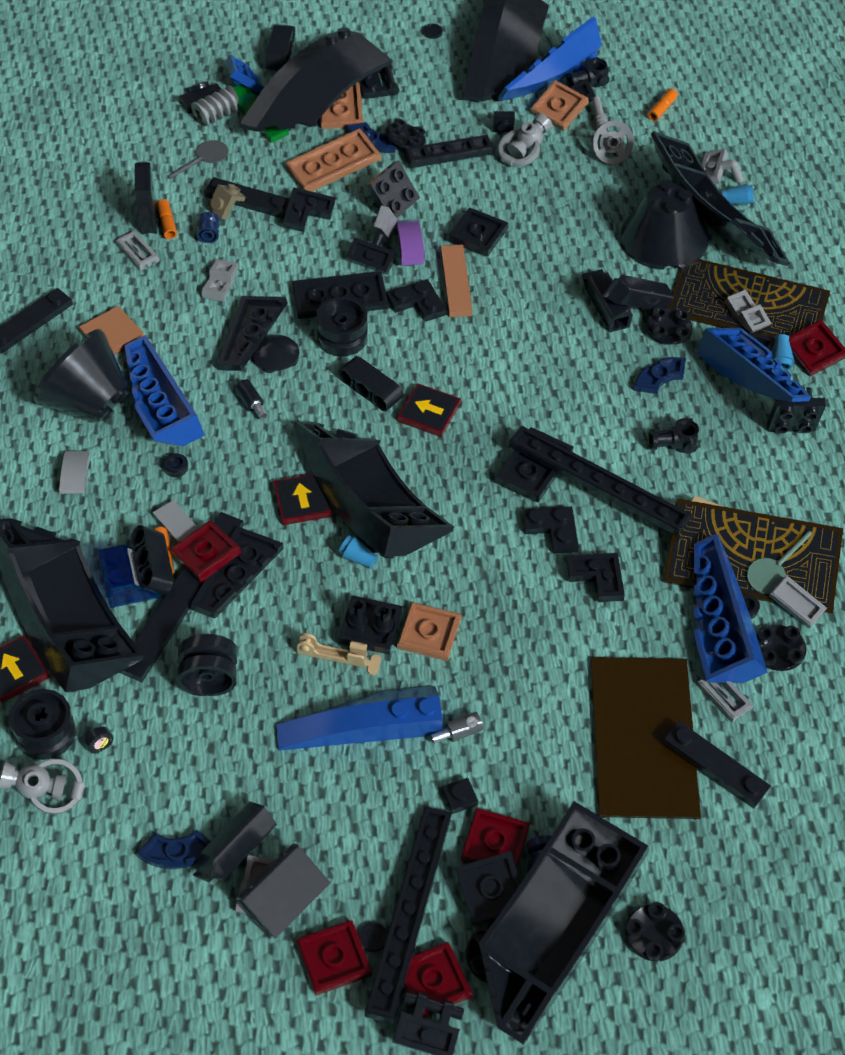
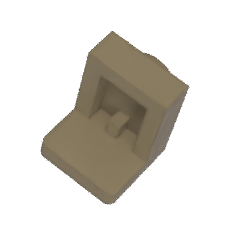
[208,184,246,219]

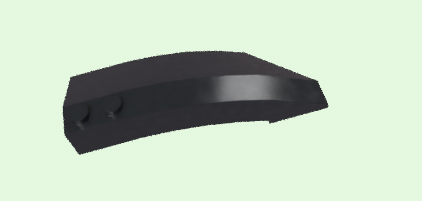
[463,0,549,102]
[240,27,392,132]
[651,131,790,266]
[294,421,454,559]
[0,518,144,692]
[479,801,649,1045]

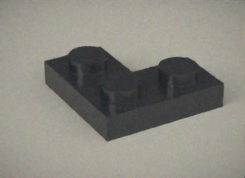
[283,187,336,232]
[386,279,446,322]
[522,506,579,554]
[566,553,625,602]

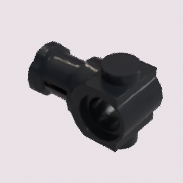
[566,57,610,88]
[648,418,699,454]

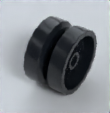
[316,297,368,356]
[177,634,237,696]
[9,689,76,760]

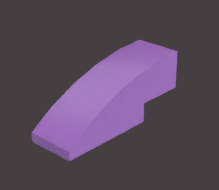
[396,220,424,265]

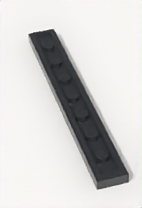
[508,426,692,537]
[119,512,244,683]
[364,806,452,1024]

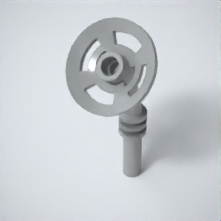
[592,97,634,164]

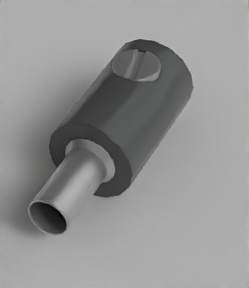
[430,711,483,744]

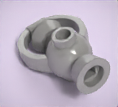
[499,113,553,167]
[0,759,85,814]

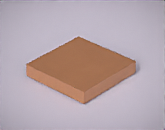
[530,80,589,131]
[79,306,144,355]
[397,602,462,661]

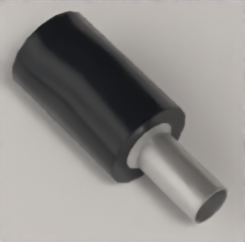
[235,379,267,419]

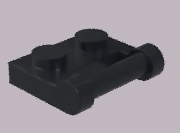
[360,64,400,99]

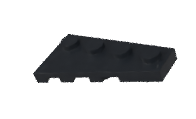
[217,296,288,371]
[191,526,284,619]

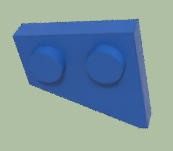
[226,54,265,94]

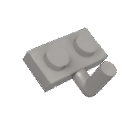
[702,148,744,184]

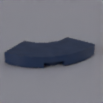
[346,122,396,153]
[634,357,686,394]
[136,830,211,869]

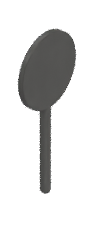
[168,140,228,179]

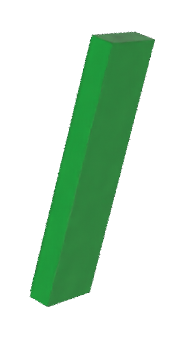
[233,84,289,143]

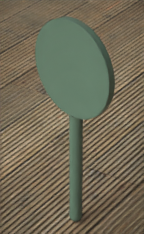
[747,531,812,595]

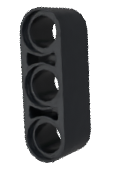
[265,24,295,70]
[338,356,404,412]
[130,525,173,595]

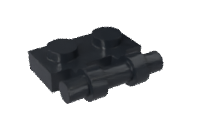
[392,991,464,1055]

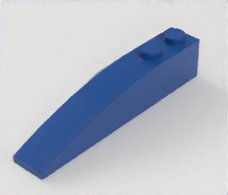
[498,16,602,101]
[697,328,811,402]
[125,335,205,446]
[694,533,768,683]
[277,686,443,751]

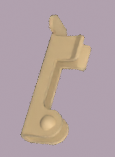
[297,633,382,675]

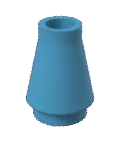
[721,183,754,205]
[772,334,795,370]
[339,535,378,569]

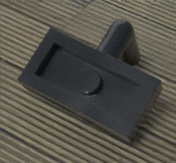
[346,231,397,275]

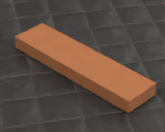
[441,245,472,317]

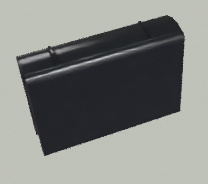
[134,162,157,234]
[236,843,330,939]

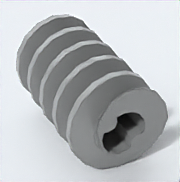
[191,86,238,126]

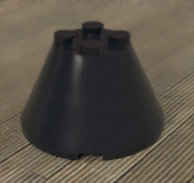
[621,180,709,270]
[33,329,130,422]

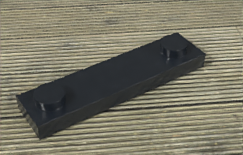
[405,135,493,168]
[204,177,290,219]
[0,288,73,354]
[663,721,771,809]

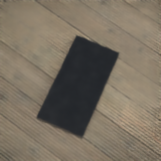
[292,271,389,319]

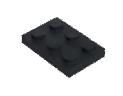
[495,427,574,503]

